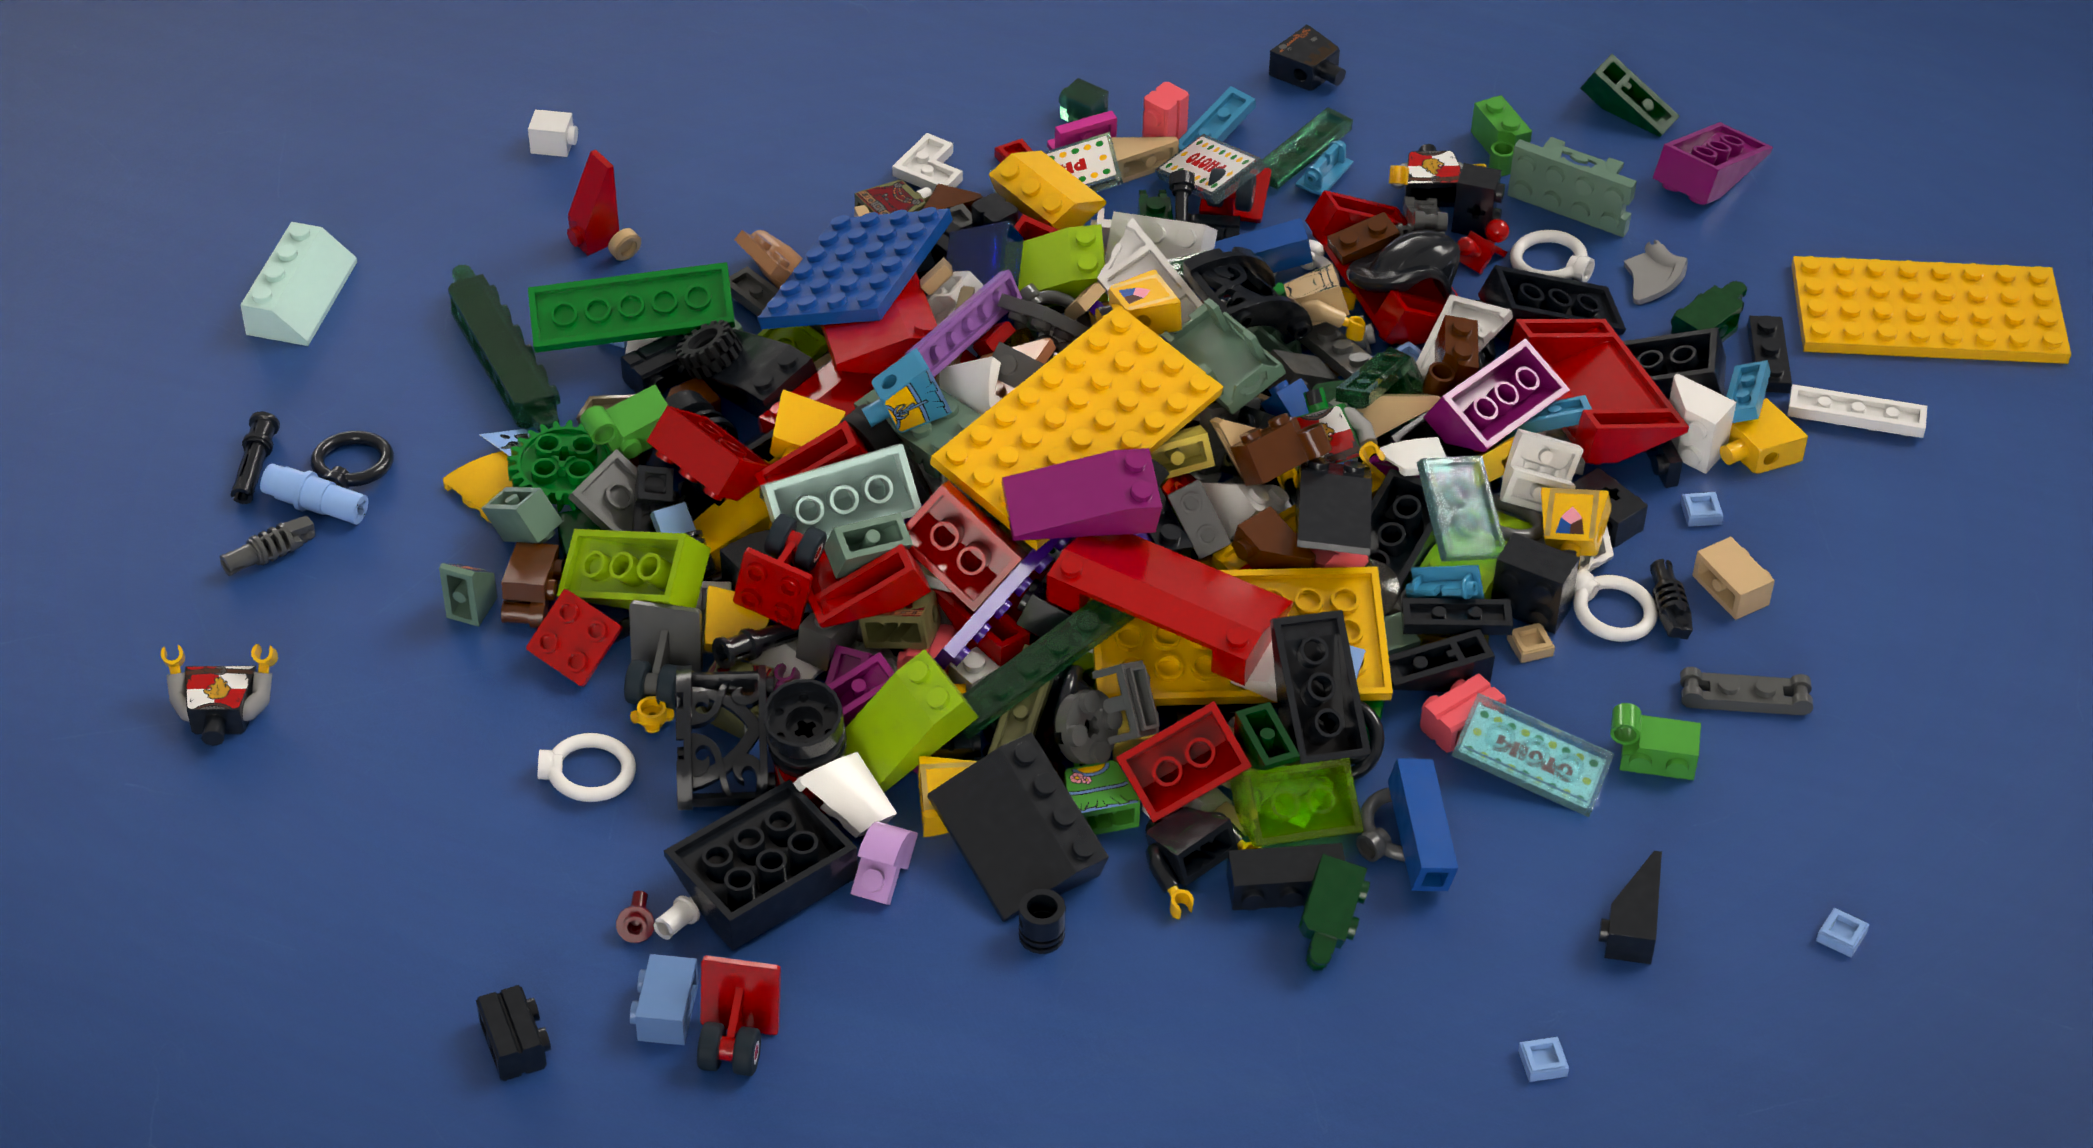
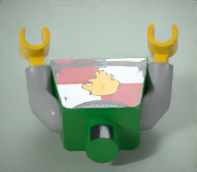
[1277,387,1385,490]

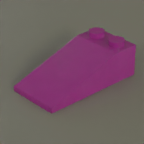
[1653,122,1773,205]
[1001,448,1162,541]

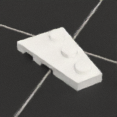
[1411,294,1513,381]

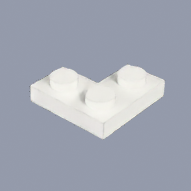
[892,133,963,192]

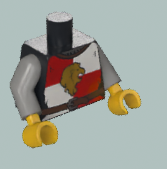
[1389,144,1487,208]
[161,644,278,746]

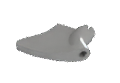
[1624,240,1688,305]

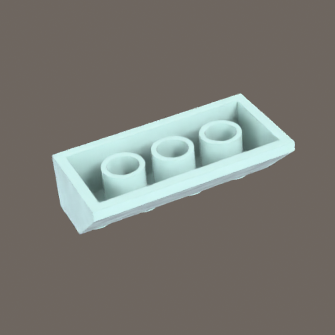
[241,222,357,346]
[760,444,922,542]

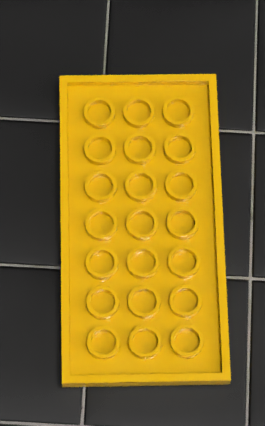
[1791,256,2071,364]
[930,305,1224,551]
[1089,567,1393,706]

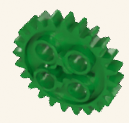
[507,420,612,512]

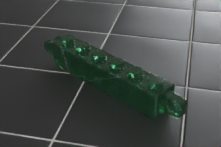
[448,264,561,432]

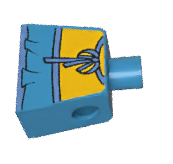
[861,348,952,433]

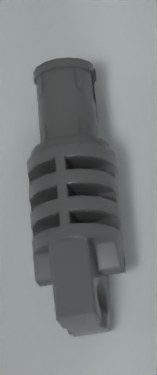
[219,515,315,576]

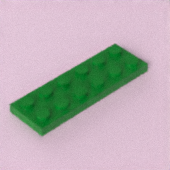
[528,262,735,353]

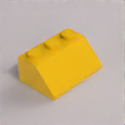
[988,150,1107,230]

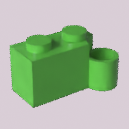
[1471,95,1532,176]
[580,385,669,459]
[1610,703,1701,780]

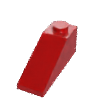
[567,149,619,256]

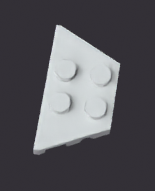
[1097,218,1203,322]

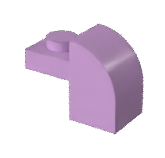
[851,821,918,905]

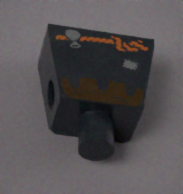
[1269,24,1346,91]

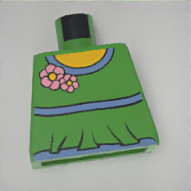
[1064,760,1140,835]

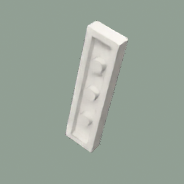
[1787,384,1928,438]

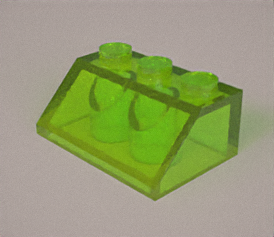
[1230,758,1364,848]

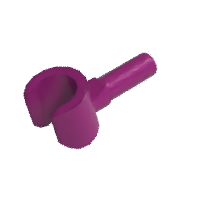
[774,663,800,691]

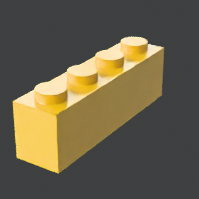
[693,457,780,573]

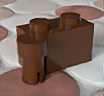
[501,542,565,628]

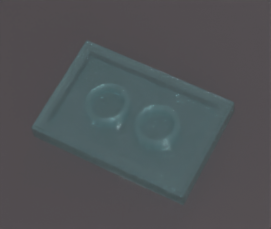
[1417,456,1505,562]

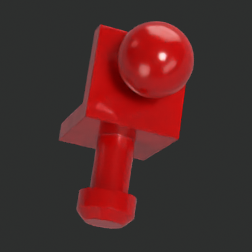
[1457,219,1509,274]

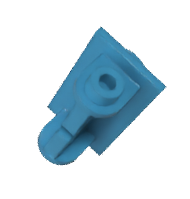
[1295,140,1354,196]
[1406,565,1485,599]

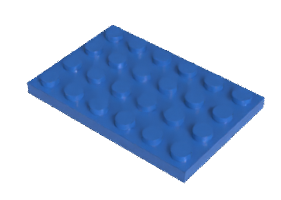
[758,207,953,329]

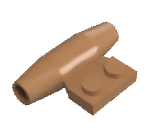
[734,230,803,289]

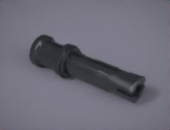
[230,411,280,504]
[712,612,810,670]

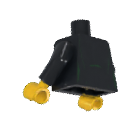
[1145,807,1262,919]

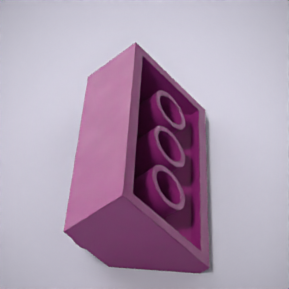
[1423,338,1570,452]

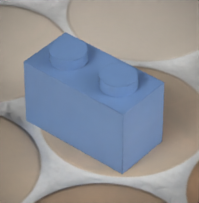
[630,954,699,1045]

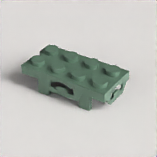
[1508,137,1637,237]
[1161,298,1286,415]
[854,388,981,479]

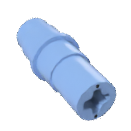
[260,463,368,525]

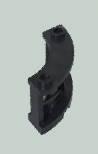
[1183,247,1313,344]
[676,665,776,810]

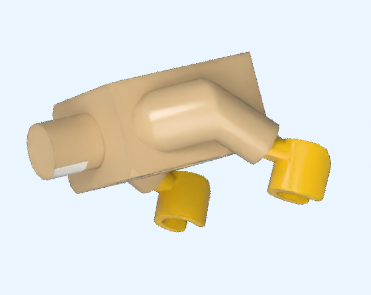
[1284,263,1365,341]

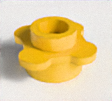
[630,696,675,733]

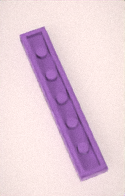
[905,269,1022,377]

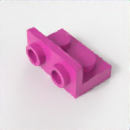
[1047,110,1117,152]

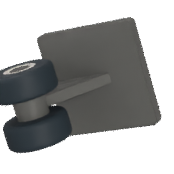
[624,600,703,709]

